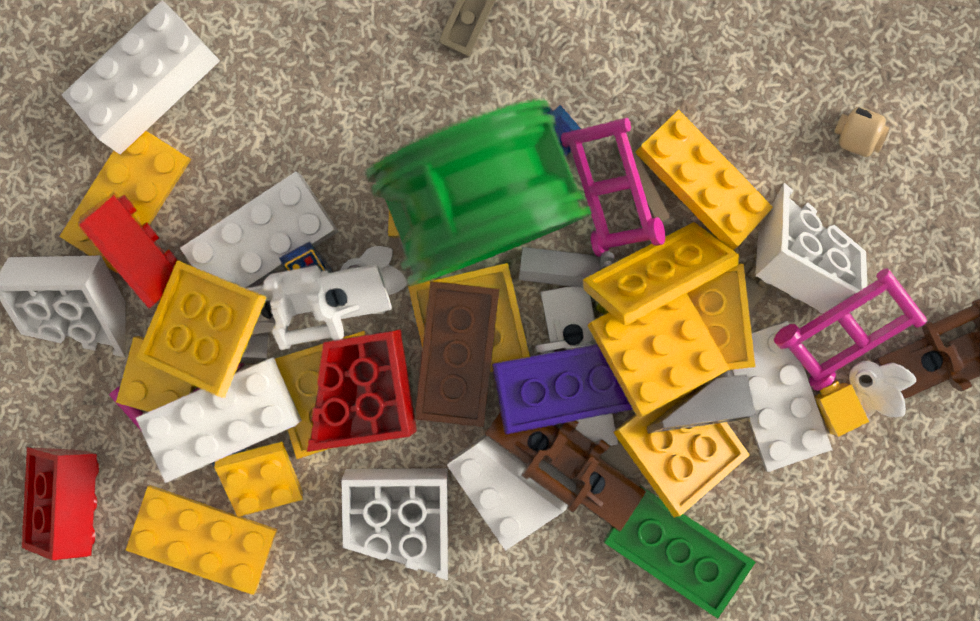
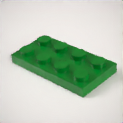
[603,484,756,619]

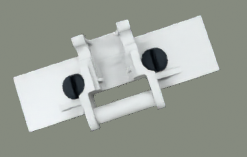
[246,264,392,350]
[536,286,618,446]

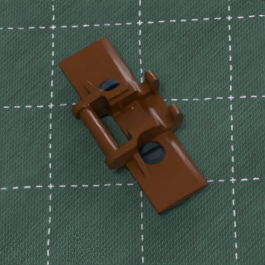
[876,298,980,399]
[485,411,646,532]

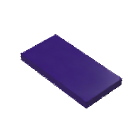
[492,344,633,434]

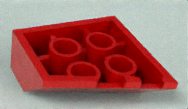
[307,329,417,452]

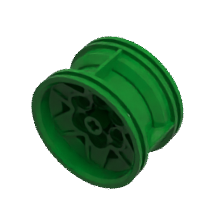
[365,99,592,286]

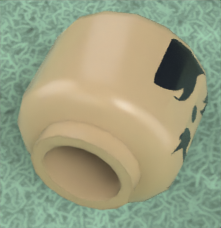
[834,107,890,157]

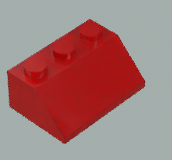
[78,192,179,308]
[22,447,99,561]

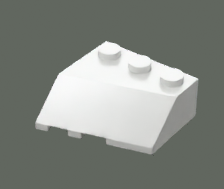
[756,183,867,314]
[0,256,126,357]
[447,435,576,551]
[341,468,448,580]

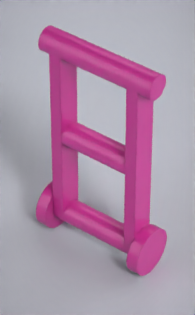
[561,118,665,257]
[774,268,927,391]

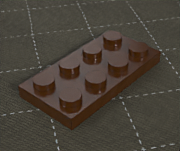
[415,281,499,427]

